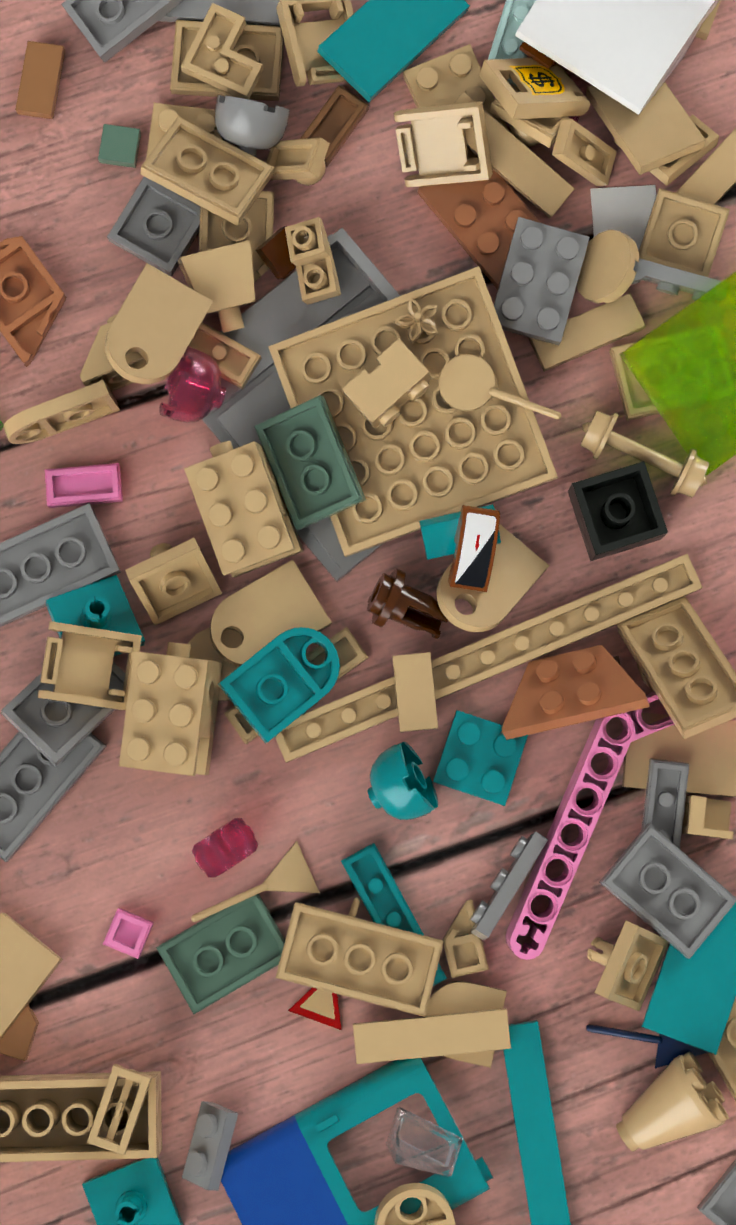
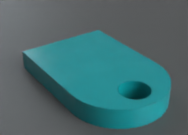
[218,627,340,743]

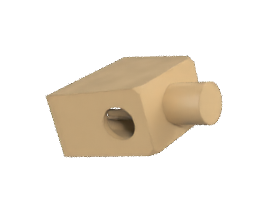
[178,240,255,333]

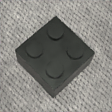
[568,461,668,561]

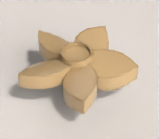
[394,298,438,344]

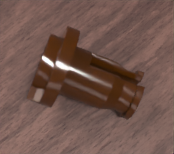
[367,568,448,639]

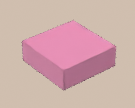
[103,908,154,959]

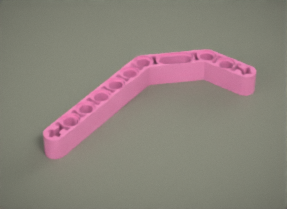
[505,692,674,960]

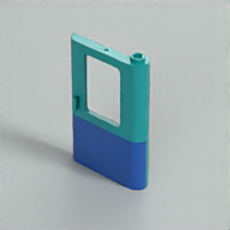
[221,1058,493,1225]

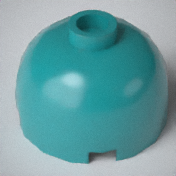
[368,742,438,820]

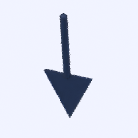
[586,1024,708,1068]

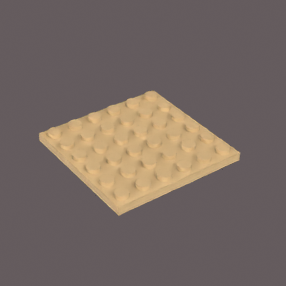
[268,266,558,557]

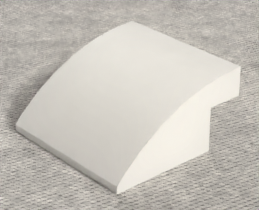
[515,0,719,115]

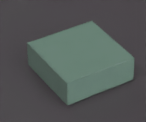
[98,124,141,168]

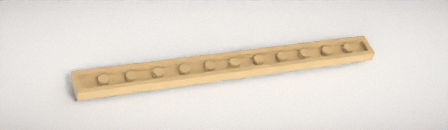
[275,553,703,763]

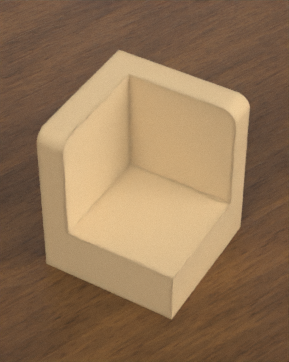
[681,795,734,839]

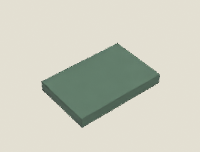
[254,395,366,530]
[156,894,285,1014]

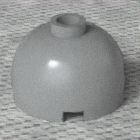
[215,95,290,157]

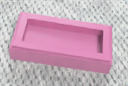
[45,463,123,508]

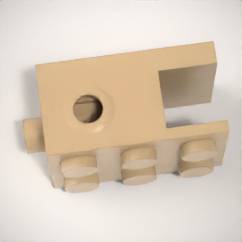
[184,441,303,577]
[119,642,223,776]

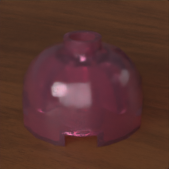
[159,346,226,423]

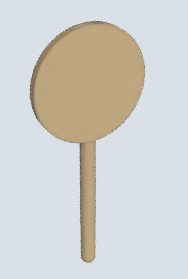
[438,354,561,419]

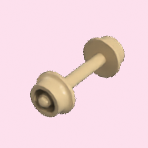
[580,411,709,498]

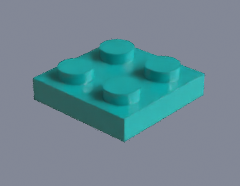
[433,710,528,806]

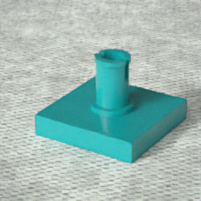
[46,575,145,656]
[82,1157,183,1225]

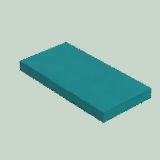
[317,0,470,102]
[641,903,736,1055]

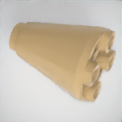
[616,1051,729,1152]

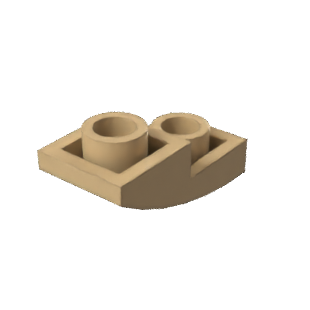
[285,217,341,305]

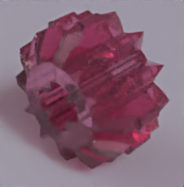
[192,818,259,877]

